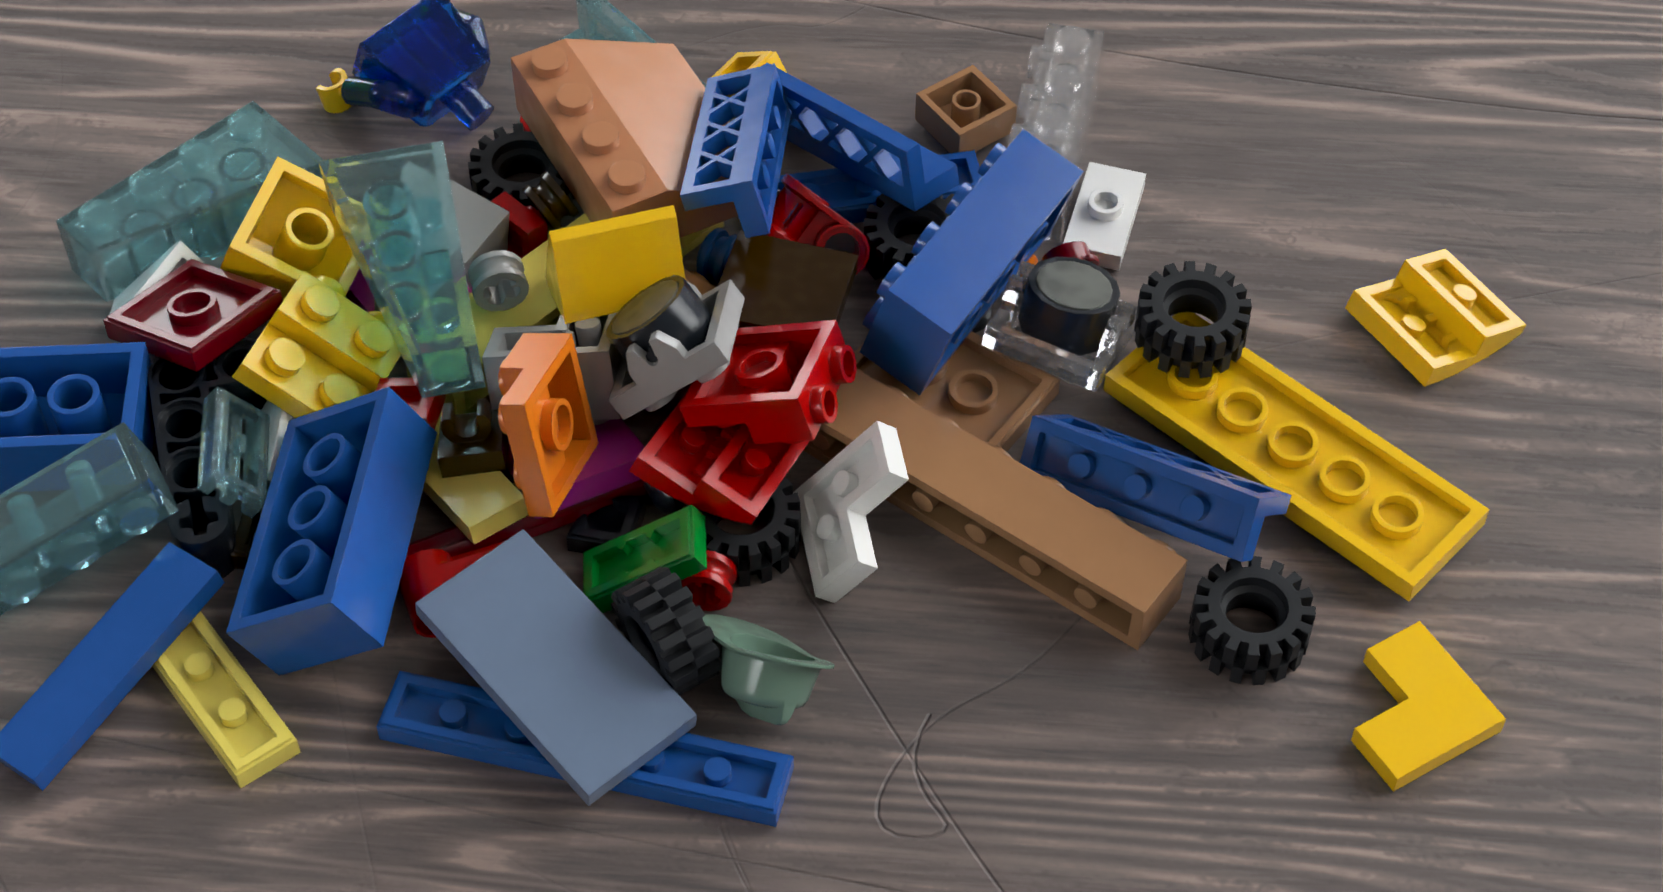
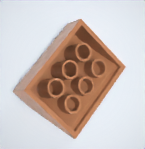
[511,38,780,238]

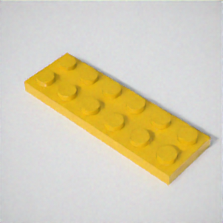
[1103,312,1490,602]

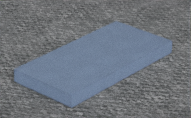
[415,529,697,806]

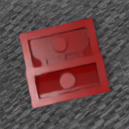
[629,394,809,525]

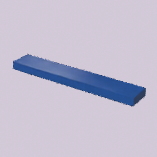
[376,671,794,827]

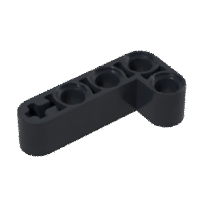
[148,338,267,578]

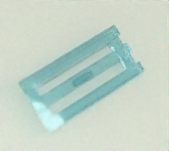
[197,387,270,518]

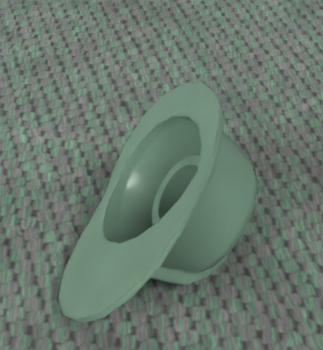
[702,614,835,725]

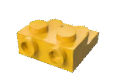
[232,271,408,418]

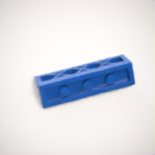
[680,63,791,238]
[762,63,959,211]
[1020,414,1292,562]

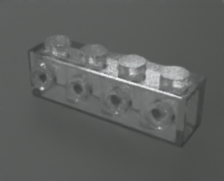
[1008,23,1104,243]

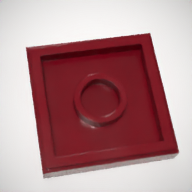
[103,259,283,372]

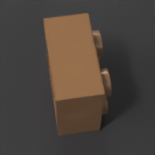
[915,65,1017,153]

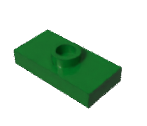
[583,505,707,613]

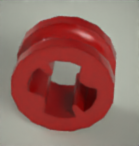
[681,550,737,611]

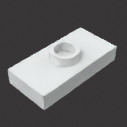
[1063,162,1146,271]

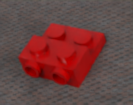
[679,320,857,444]

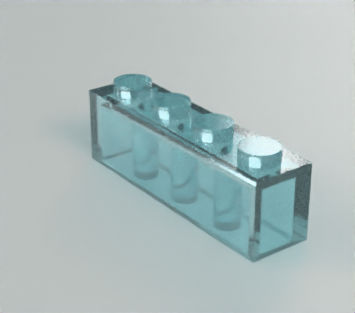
[0,422,179,616]

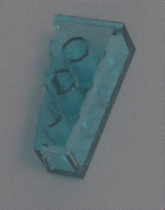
[56,101,330,302]
[318,141,486,398]

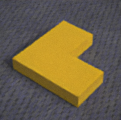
[1351,621,1506,792]

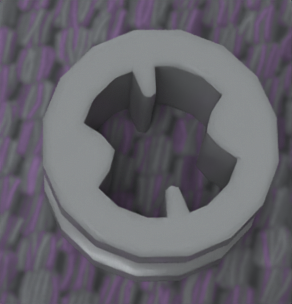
[468,250,529,311]

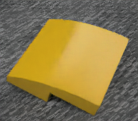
[1345,248,1526,387]

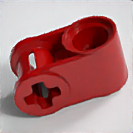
[767,173,870,275]

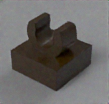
[437,398,508,478]

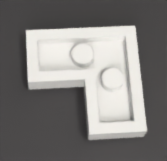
[793,421,909,603]

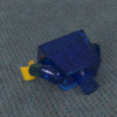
[316,0,494,131]

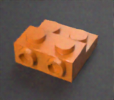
[498,333,599,517]

